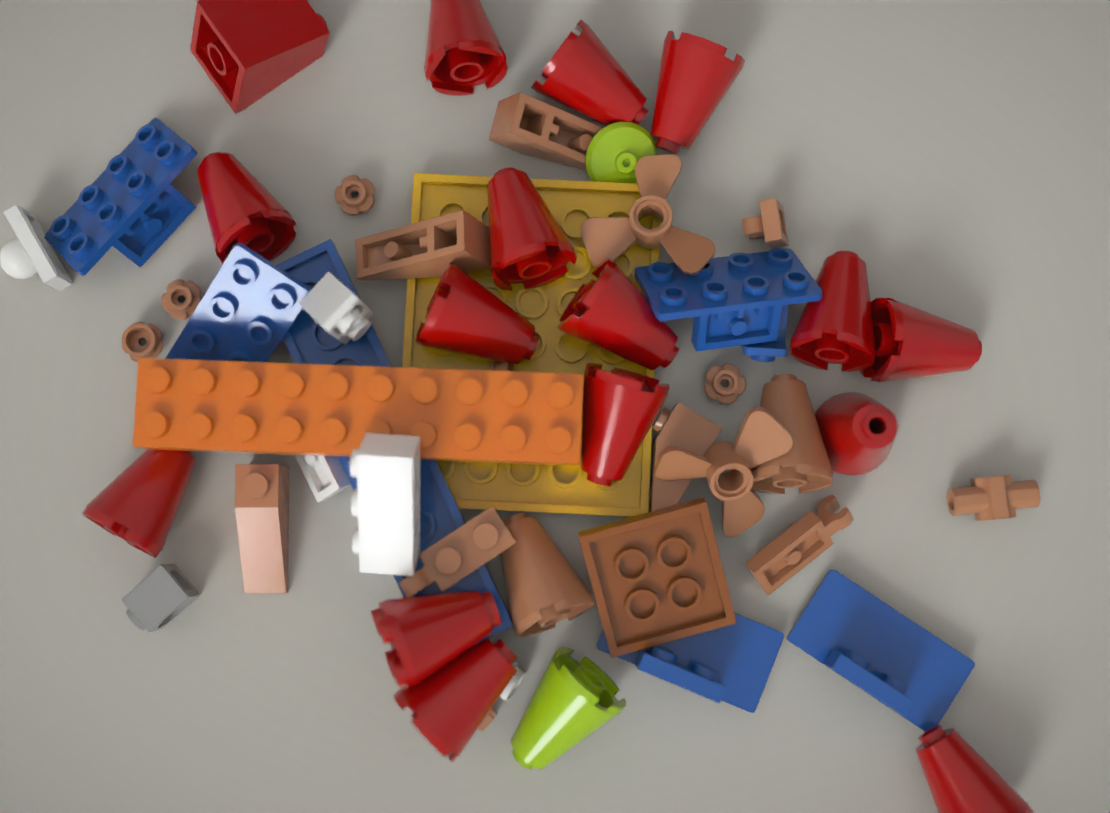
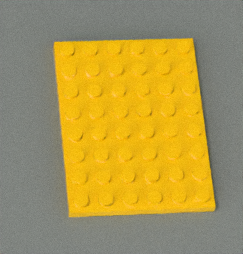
[402,173,661,517]

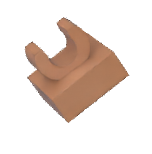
[742,198,789,249]

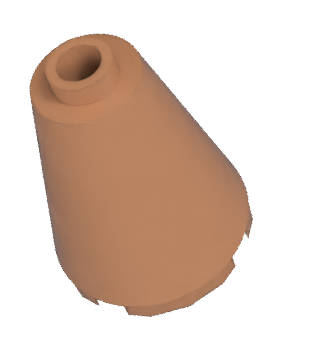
[750,374,833,494]
[500,513,595,638]

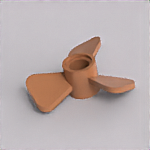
[581,154,715,275]
[654,407,793,537]

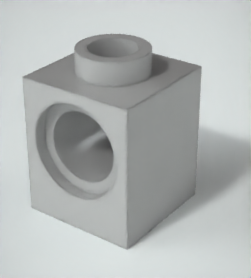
[121,564,200,632]

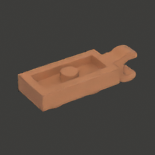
[745,495,854,596]
[398,506,517,598]

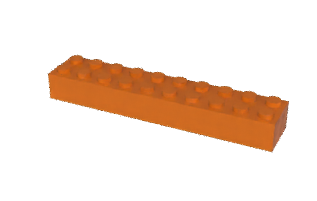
[132,358,584,466]

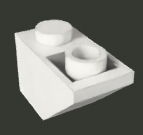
[299,271,374,345]

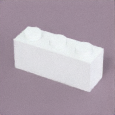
[350,433,420,576]

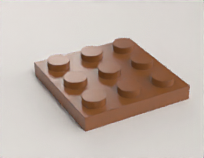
[577,498,737,658]

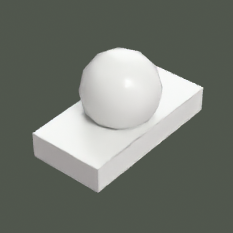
[0,205,73,291]

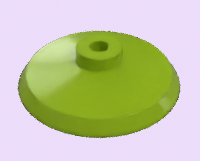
[586,122,657,184]

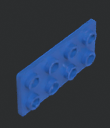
[44,117,197,276]
[165,243,312,362]
[634,248,822,351]
[787,569,975,732]
[596,613,784,713]

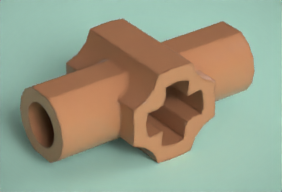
[947,475,1041,521]

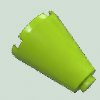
[511,647,626,769]

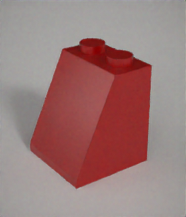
[190,0,330,114]

